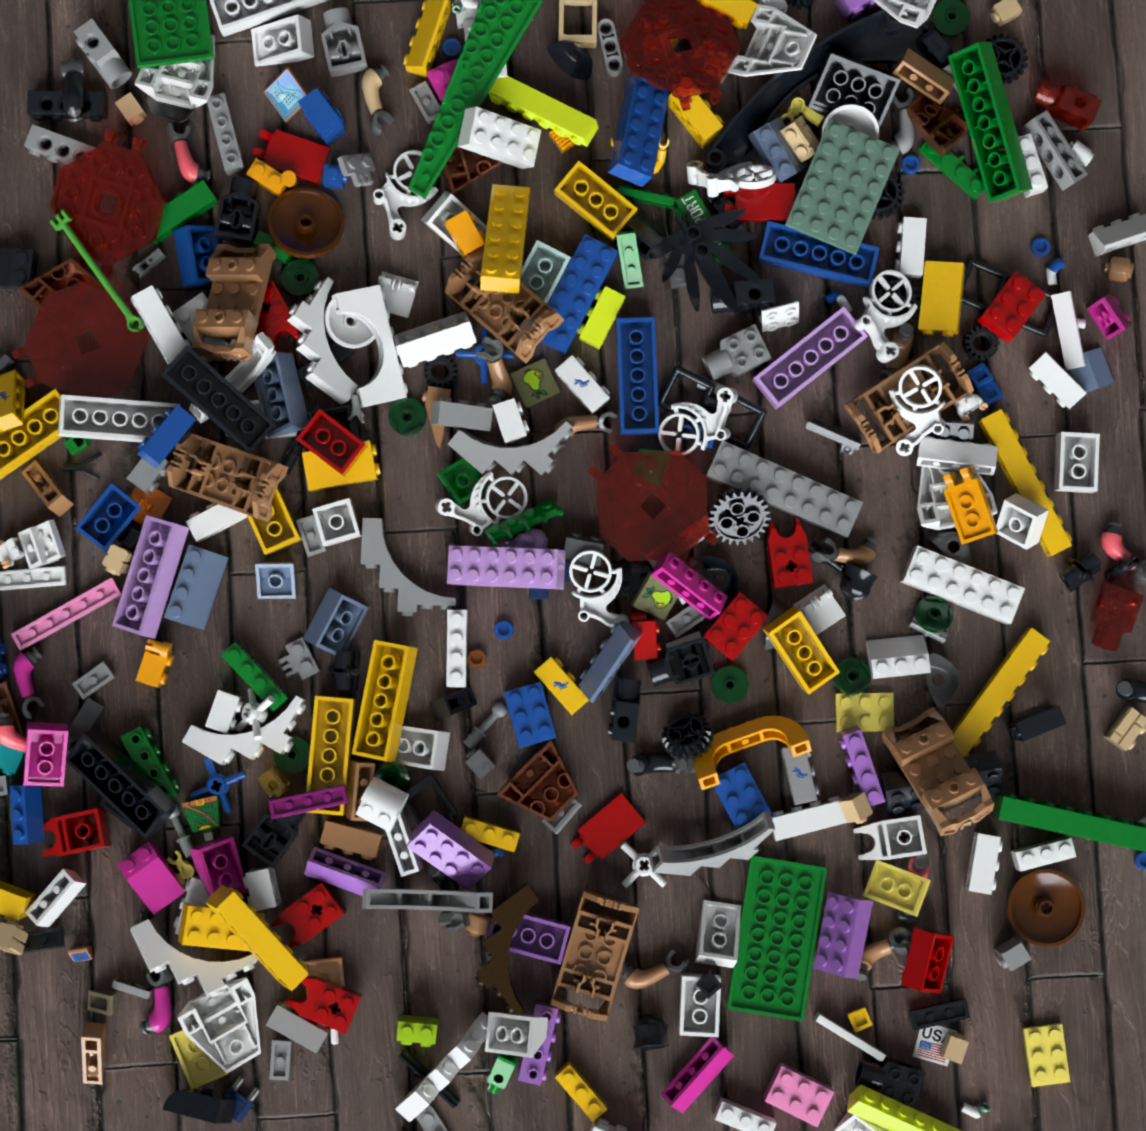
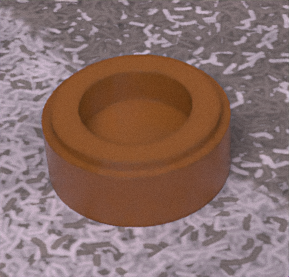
[467,649,486,668]

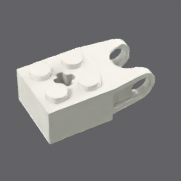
[853,815,927,860]

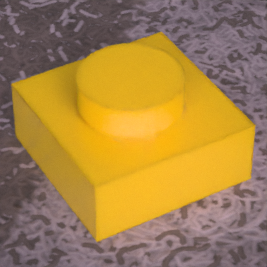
[846,1006,873,1033]

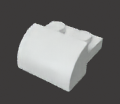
[18,519,66,569]
[356,777,409,832]

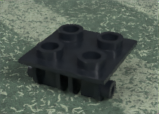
[607,551,652,597]

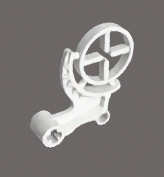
[373,150,439,240]
[686,160,776,197]
[854,270,918,363]
[889,365,946,456]
[658,387,738,456]
[435,471,528,536]
[569,549,631,628]

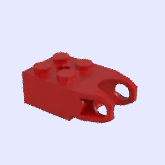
[257,281,300,352]
[766,518,813,589]
[42,808,112,856]
[270,881,347,948]
[286,976,363,1034]

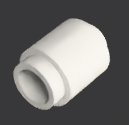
[1069,140,1095,167]

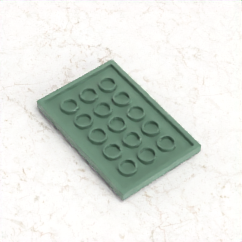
[785,119,900,255]

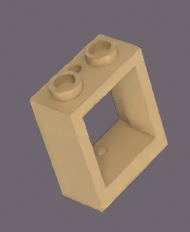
[559,0,597,48]

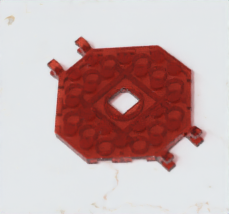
[620,0,741,111]
[50,129,166,278]
[11,282,152,398]
[588,443,718,568]

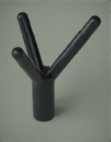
[62,452,102,480]

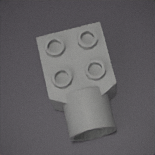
[321,7,368,78]
[73,18,132,89]
[702,324,772,381]

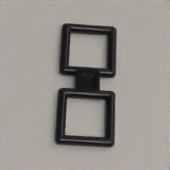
[962,258,1057,337]
[658,365,767,449]

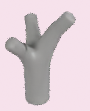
[348,394,365,423]

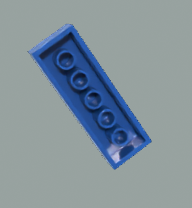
[608,65,672,187]
[757,221,880,289]
[540,234,619,356]
[616,317,659,436]

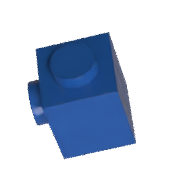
[323,164,348,189]

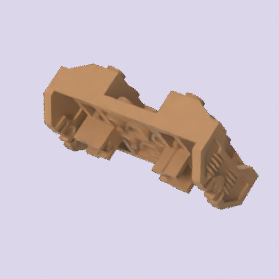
[192,244,277,362]
[445,249,564,363]
[844,342,974,454]
[167,432,289,522]
[882,707,994,836]
[550,889,640,1021]

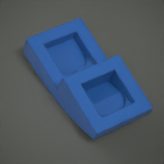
[966,363,1004,407]

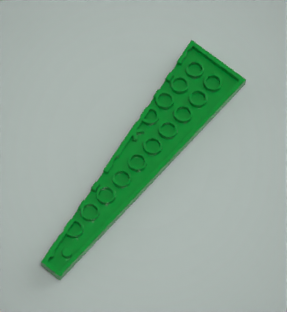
[408,0,543,199]

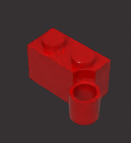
[630,611,661,660]

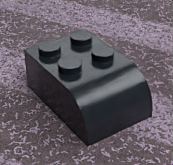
[163,1088,237,1124]

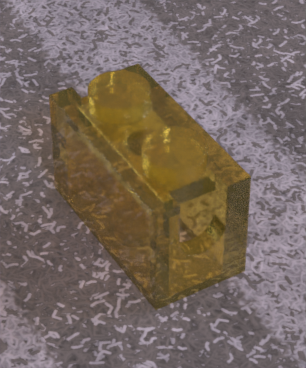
[256,766,291,798]

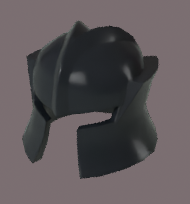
[840,562,878,601]
[632,1014,669,1051]

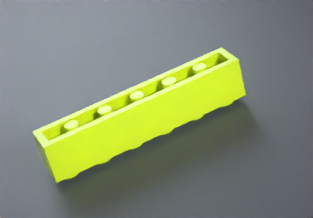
[488,76,599,147]
[847,1085,962,1131]

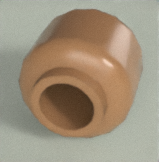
[1104,256,1134,282]
[465,912,491,938]

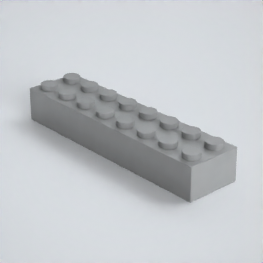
[706,440,863,539]

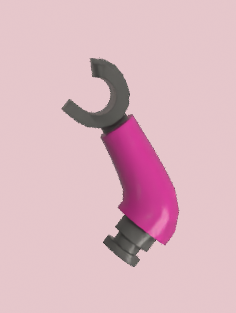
[13,647,45,719]
[140,964,174,1035]

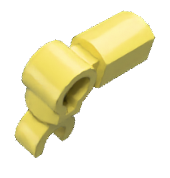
[781,97,825,127]
[167,850,196,885]

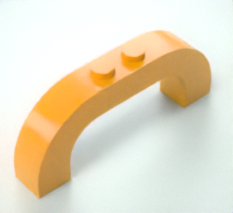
[694,716,811,790]

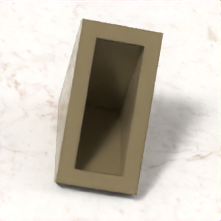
[87,990,119,1016]

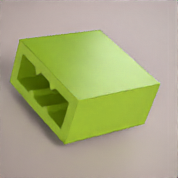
[396,1015,440,1047]

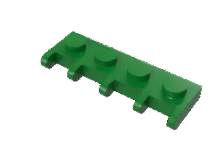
[918,142,985,200]
[484,499,563,547]

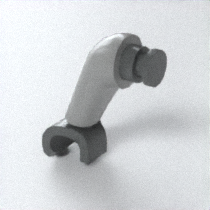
[890,87,916,155]

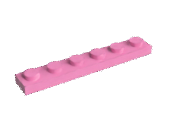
[11,578,122,651]

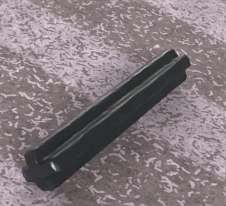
[399,1049,461,1108]

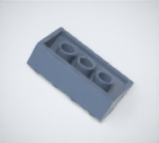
[254,352,309,438]
[164,544,229,630]
[579,620,643,703]

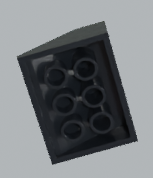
[808,48,901,129]

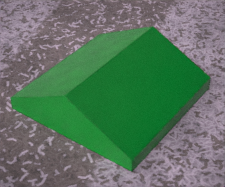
[437,458,488,506]

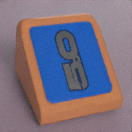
[68,945,93,962]

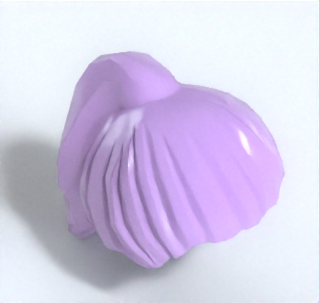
[504,528,549,549]

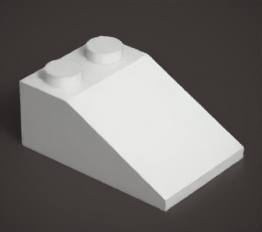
[251,14,315,67]
[421,191,487,256]
[384,726,450,771]
[695,900,742,968]

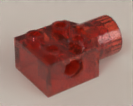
[1032,78,1102,131]
[1090,583,1144,652]

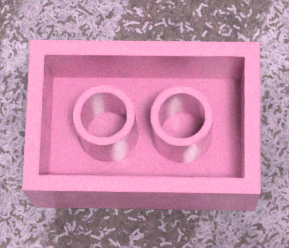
[763,1062,834,1128]

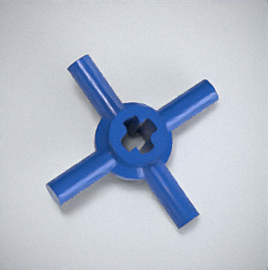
[456,326,513,384]
[190,758,246,814]

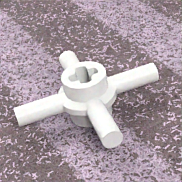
[235,688,275,740]
[621,841,667,888]

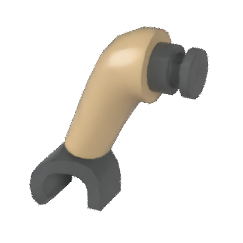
[362,64,394,136]

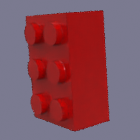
[977,271,1047,344]
[296,409,368,476]
[702,592,770,661]
[901,928,954,993]

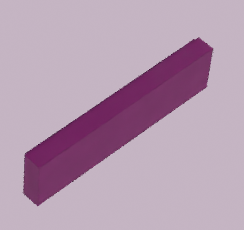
[268,784,349,819]

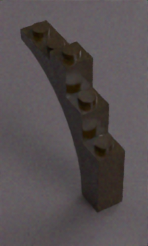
[475,883,540,1016]

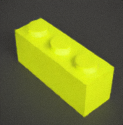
[578,286,626,350]

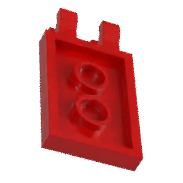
[252,129,331,185]
[723,183,795,222]
[571,793,646,864]

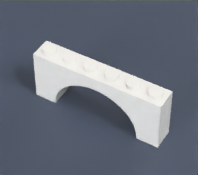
[332,285,408,408]

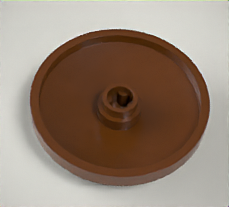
[267,187,345,259]
[1006,869,1085,947]

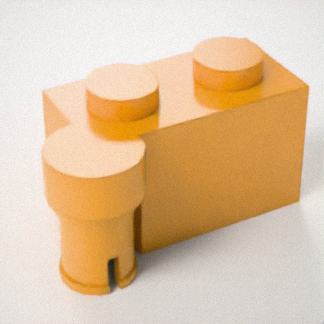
[246,158,298,197]
[443,210,485,261]
[135,638,174,688]

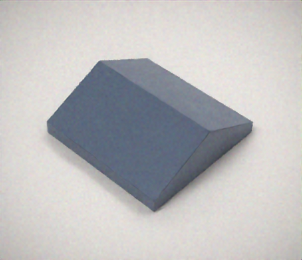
[1068,347,1114,393]
[255,562,296,599]

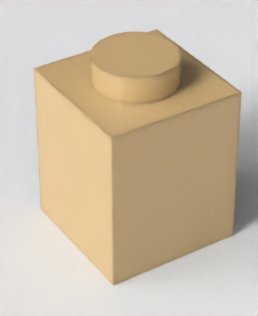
[990,0,1023,27]
[115,92,147,126]
[839,792,873,824]
[939,1031,969,1064]

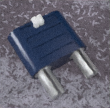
[224,1076,260,1123]

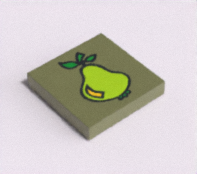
[510,358,561,409]
[631,571,678,620]

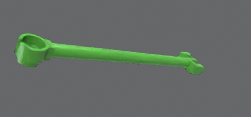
[49,208,144,332]

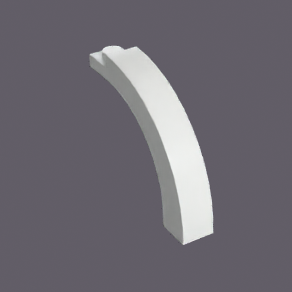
[189,332,276,423]

